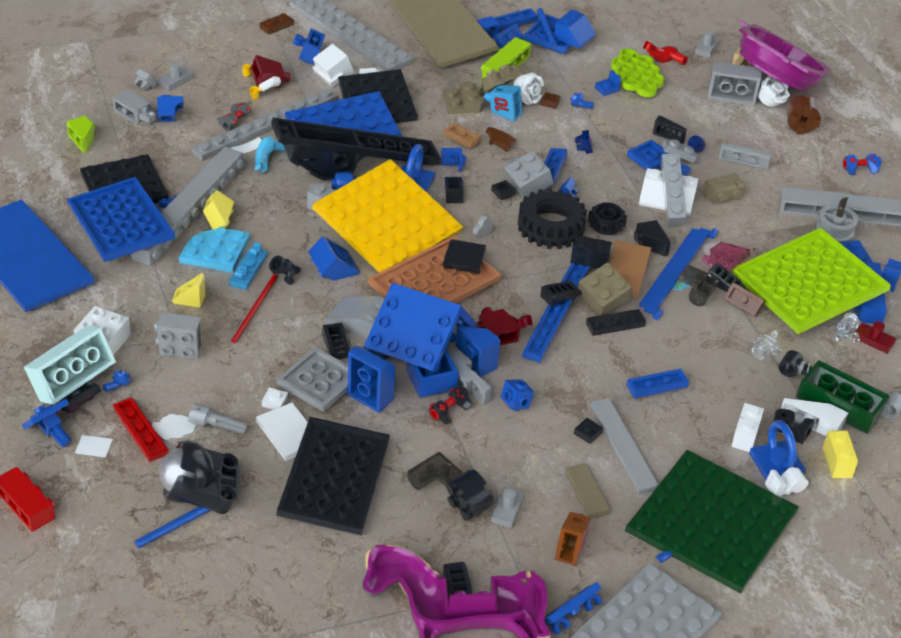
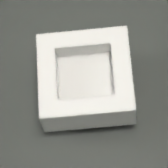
[262,388,288,410]

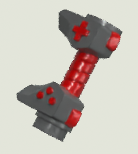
[217,102,251,130]

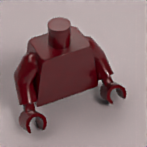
[476,307,533,346]

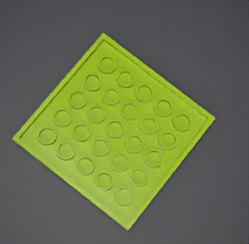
[731,227,891,334]

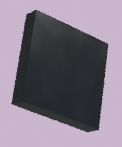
[443,239,486,273]

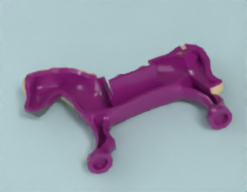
[362,544,551,638]

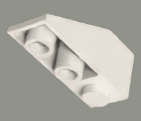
[781,398,848,436]

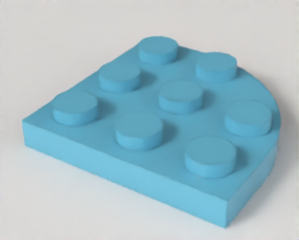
[179,227,250,273]

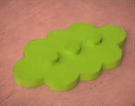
[611,48,665,97]

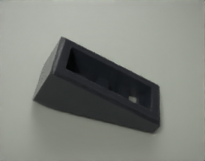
[653,115,687,144]
[445,177,464,203]
[706,263,746,292]
[540,281,582,307]
[322,322,350,359]
[442,561,472,597]

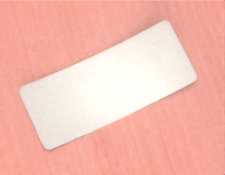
[231,137,261,153]

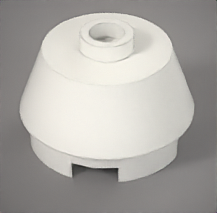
[513,73,544,105]
[758,76,790,107]

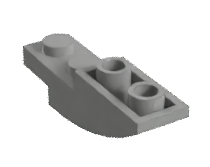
[446,341,492,405]

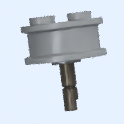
[816,197,859,242]

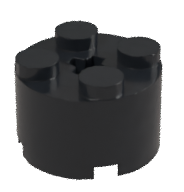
[446,469,494,521]

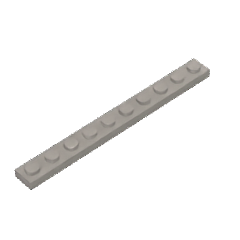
[192,89,337,161]

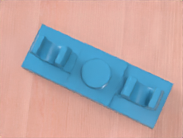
[229,242,268,290]

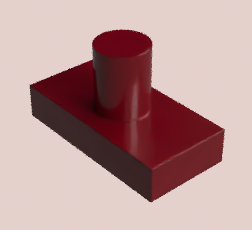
[853,321,897,354]

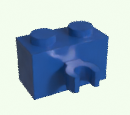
[293,28,326,65]

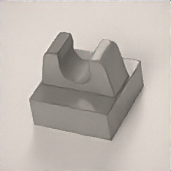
[134,68,158,91]

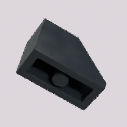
[634,220,671,256]

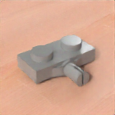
[662,139,697,163]

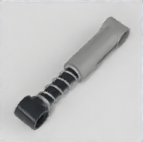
[778,350,901,419]

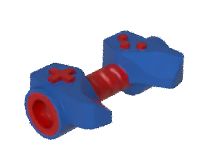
[842,154,881,175]

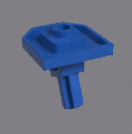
[22,399,71,447]

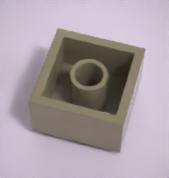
[578,262,632,316]

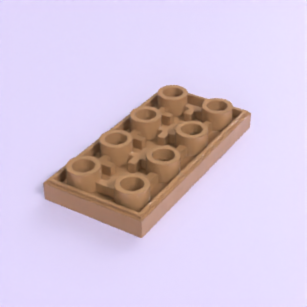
[609,240,651,298]

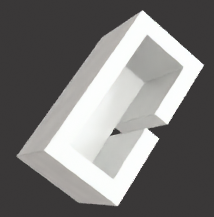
[731,403,764,452]

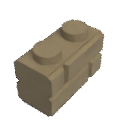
[703,173,745,204]

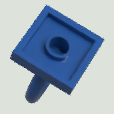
[401,144,435,192]
[749,420,806,480]

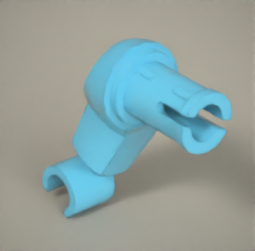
[254,136,285,173]

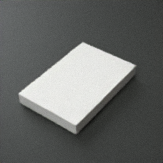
[256,403,308,461]

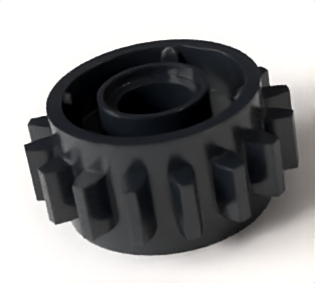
[588,202,627,235]

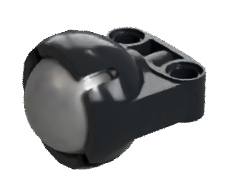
[159,441,239,514]

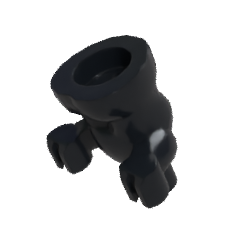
[269,255,300,285]

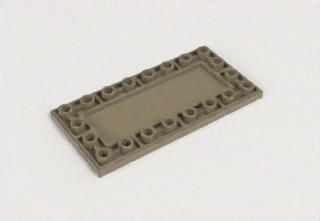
[390,0,497,68]

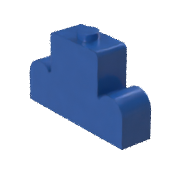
[852,261,887,324]

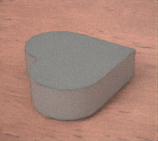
[473,215,492,238]

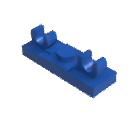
[545,582,602,635]

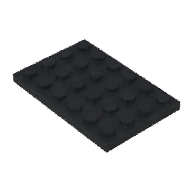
[276,417,390,535]

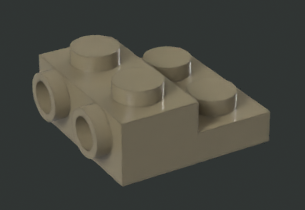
[480,64,519,95]
[443,82,483,114]

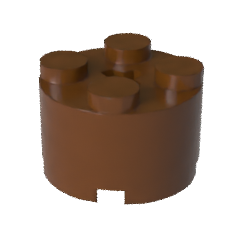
[786,95,821,135]

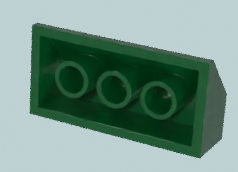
[796,360,890,434]

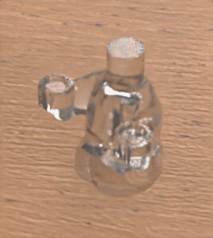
[835,313,860,343]
[750,331,781,360]

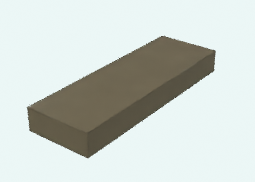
[565,463,610,519]

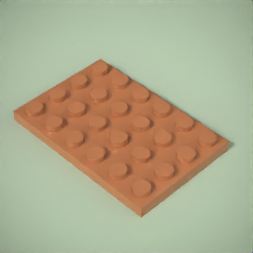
[368,236,502,304]

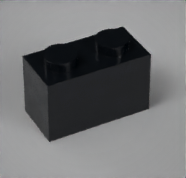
[570,235,612,268]

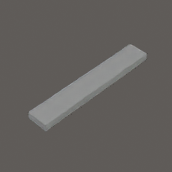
[590,398,658,494]

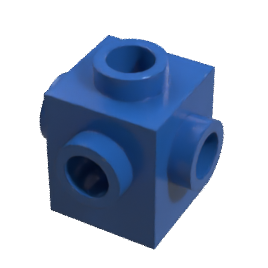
[500,379,534,411]

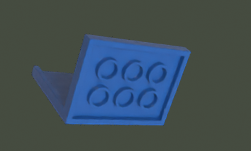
[363,283,478,373]

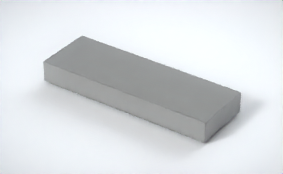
[718,143,772,170]

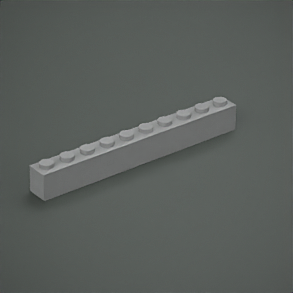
[131,147,244,266]

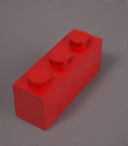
[0,466,55,532]

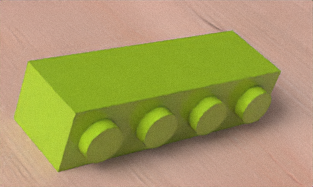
[481,37,531,79]

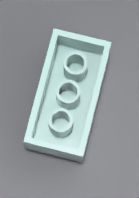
[24,326,116,405]

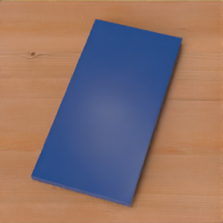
[0,199,95,312]

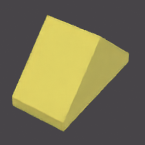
[172,273,206,308]

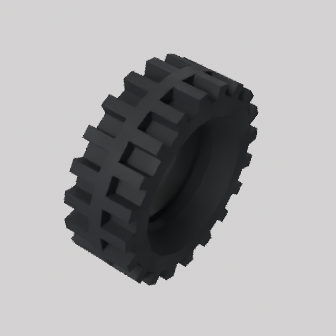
[517,189,587,249]

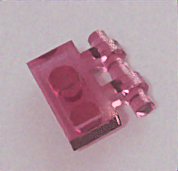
[702,242,750,270]

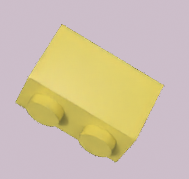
[823,431,858,478]

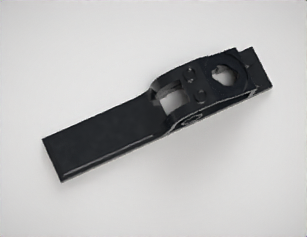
[271,118,441,181]

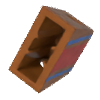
[555,512,591,566]

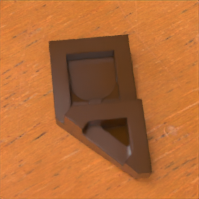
[486,127,516,152]

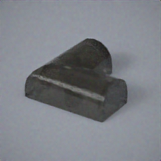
[679,264,721,306]
[407,451,464,490]

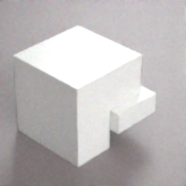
[313,44,355,87]

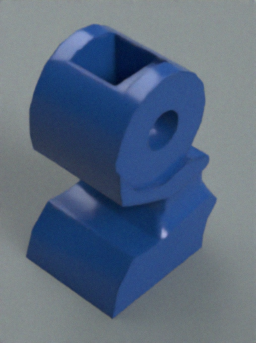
[882,259,901,292]

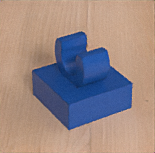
[559,177,578,198]

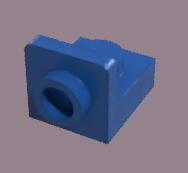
[595,71,621,96]
[441,148,466,171]

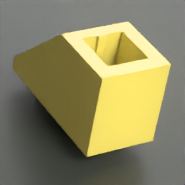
[203,190,234,229]

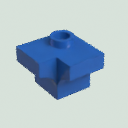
[157,95,184,122]

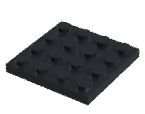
[338,69,418,123]
[80,154,168,203]

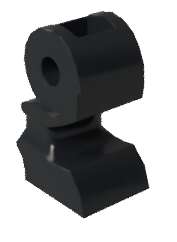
[773,409,814,444]

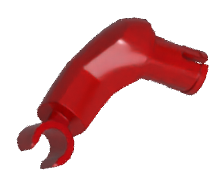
[643,41,688,65]

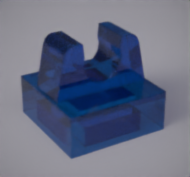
[575,130,593,154]

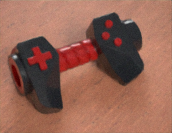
[429,386,472,424]

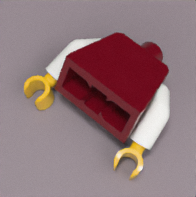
[242,55,291,99]

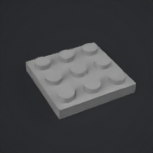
[277,347,348,412]

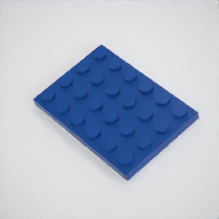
[285,91,402,160]
[67,177,175,262]

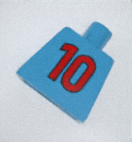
[484,85,522,121]

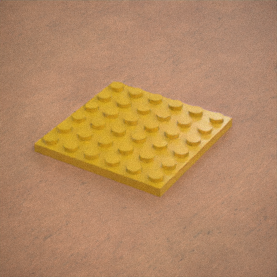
[312,159,463,273]

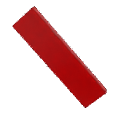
[113,397,168,462]

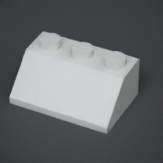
[639,168,698,215]

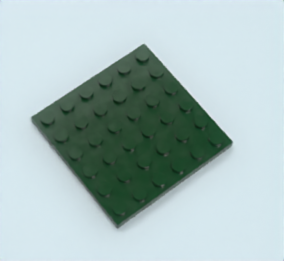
[625,450,799,594]

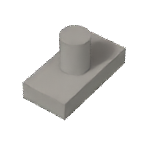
[695,31,719,58]
[158,63,193,91]
[491,486,525,528]

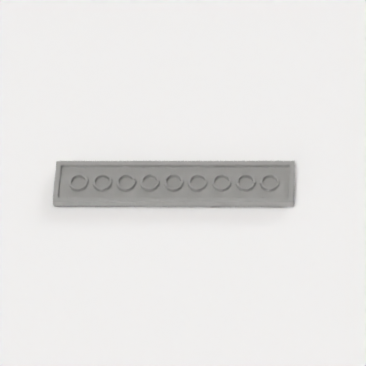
[289,0,413,71]

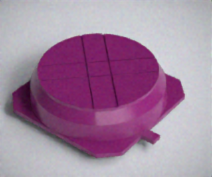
[739,20,831,91]

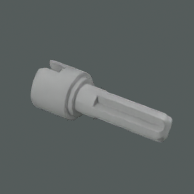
[188,403,248,435]

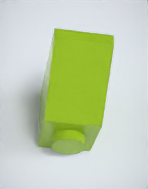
[66,115,95,153]

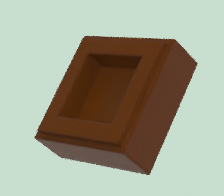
[540,92,561,109]

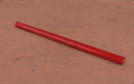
[231,274,278,343]

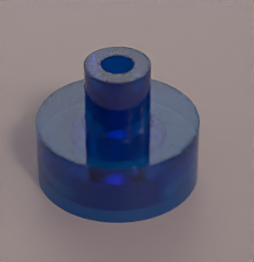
[687,135,705,153]

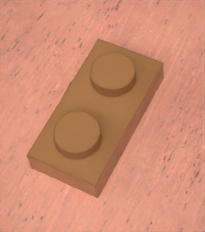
[444,123,481,149]

